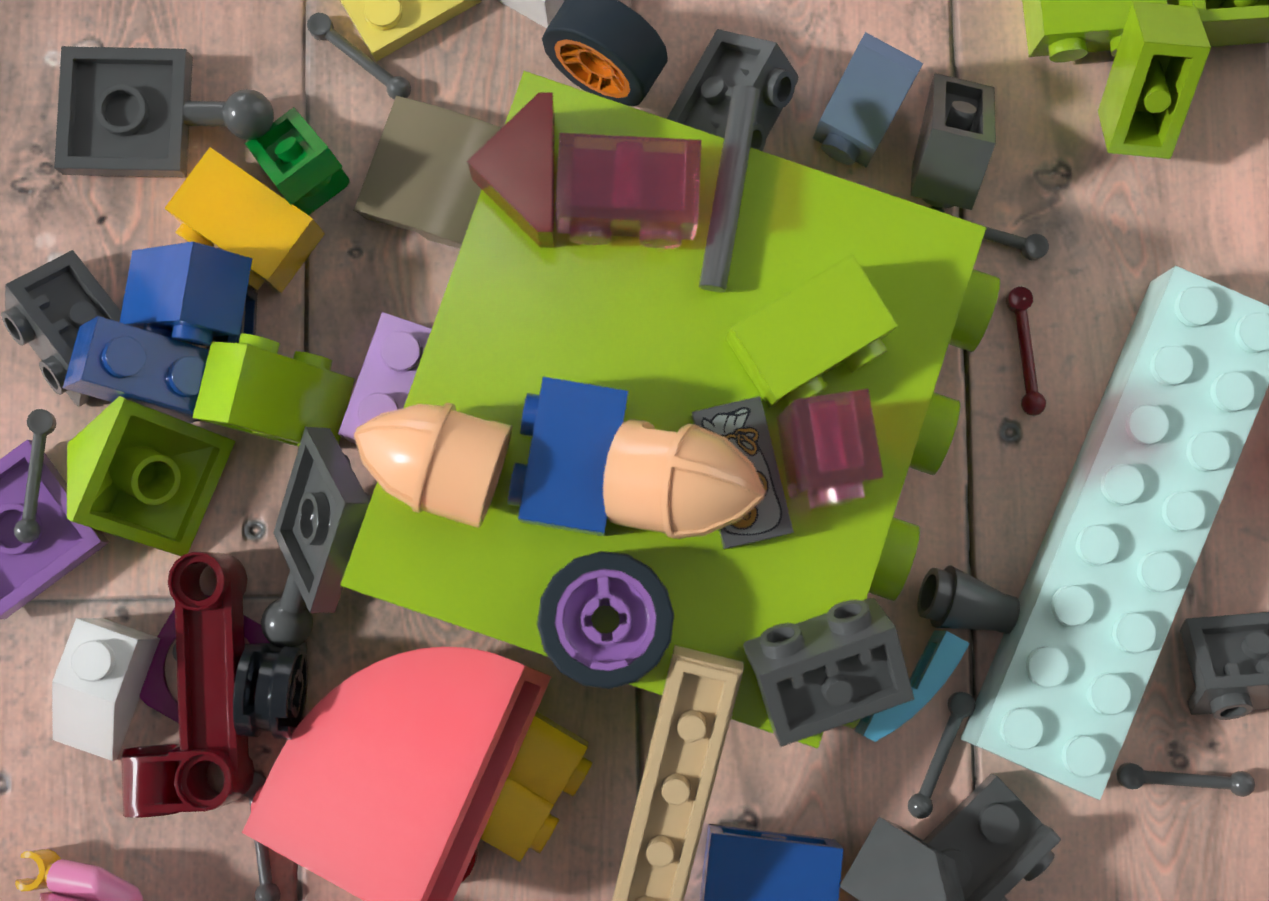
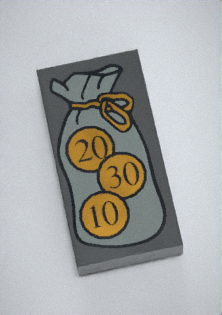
[691,396,794,549]

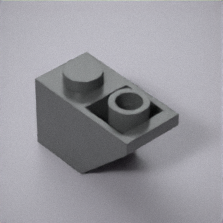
[840,817,965,901]

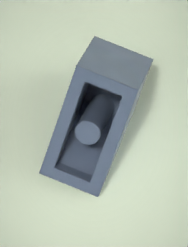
[813,32,923,167]

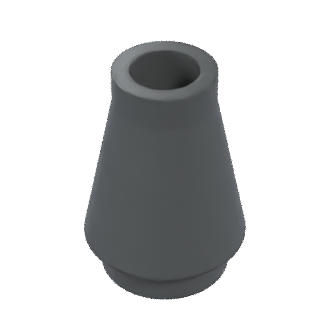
[917,565,1020,634]

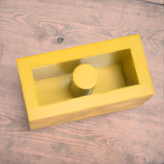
[164,147,325,293]

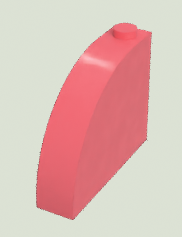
[242,646,552,901]

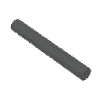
[699,85,760,292]

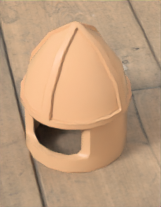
[354,403,512,528]
[603,419,766,539]

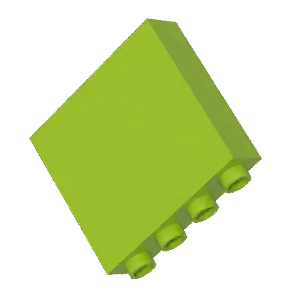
[340,71,1000,749]

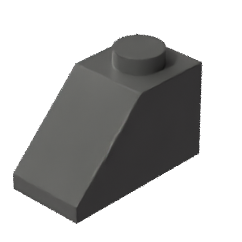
[910,73,996,210]

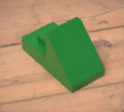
[244,107,350,215]

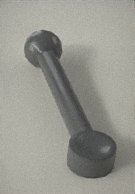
[307,13,411,100]
[928,206,1049,261]
[14,409,57,543]
[908,692,976,819]
[1116,762,1255,797]
[244,772,281,901]

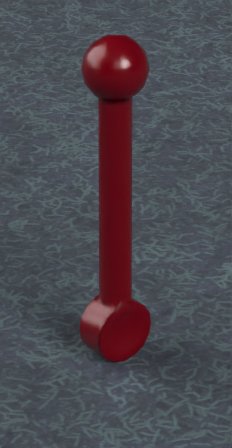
[1006,286,1046,416]

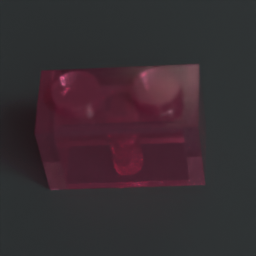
[555,133,701,249]
[777,389,883,509]

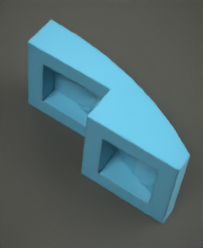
[854,630,970,742]

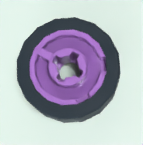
[537,551,674,689]

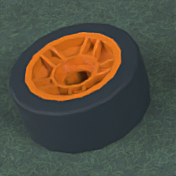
[542,0,668,106]

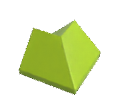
[67,396,235,557]

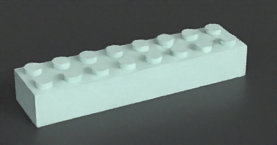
[960,266,1269,800]

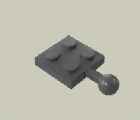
[54,46,274,177]
[261,427,371,648]

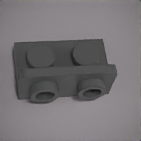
[667,29,799,151]
[1,250,121,407]
[743,598,914,747]
[1180,612,1269,720]
[923,773,1061,901]

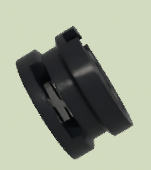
[233,644,308,740]

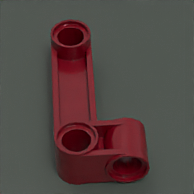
[121,552,255,818]

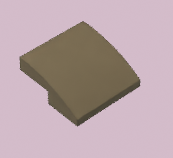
[354,96,501,248]

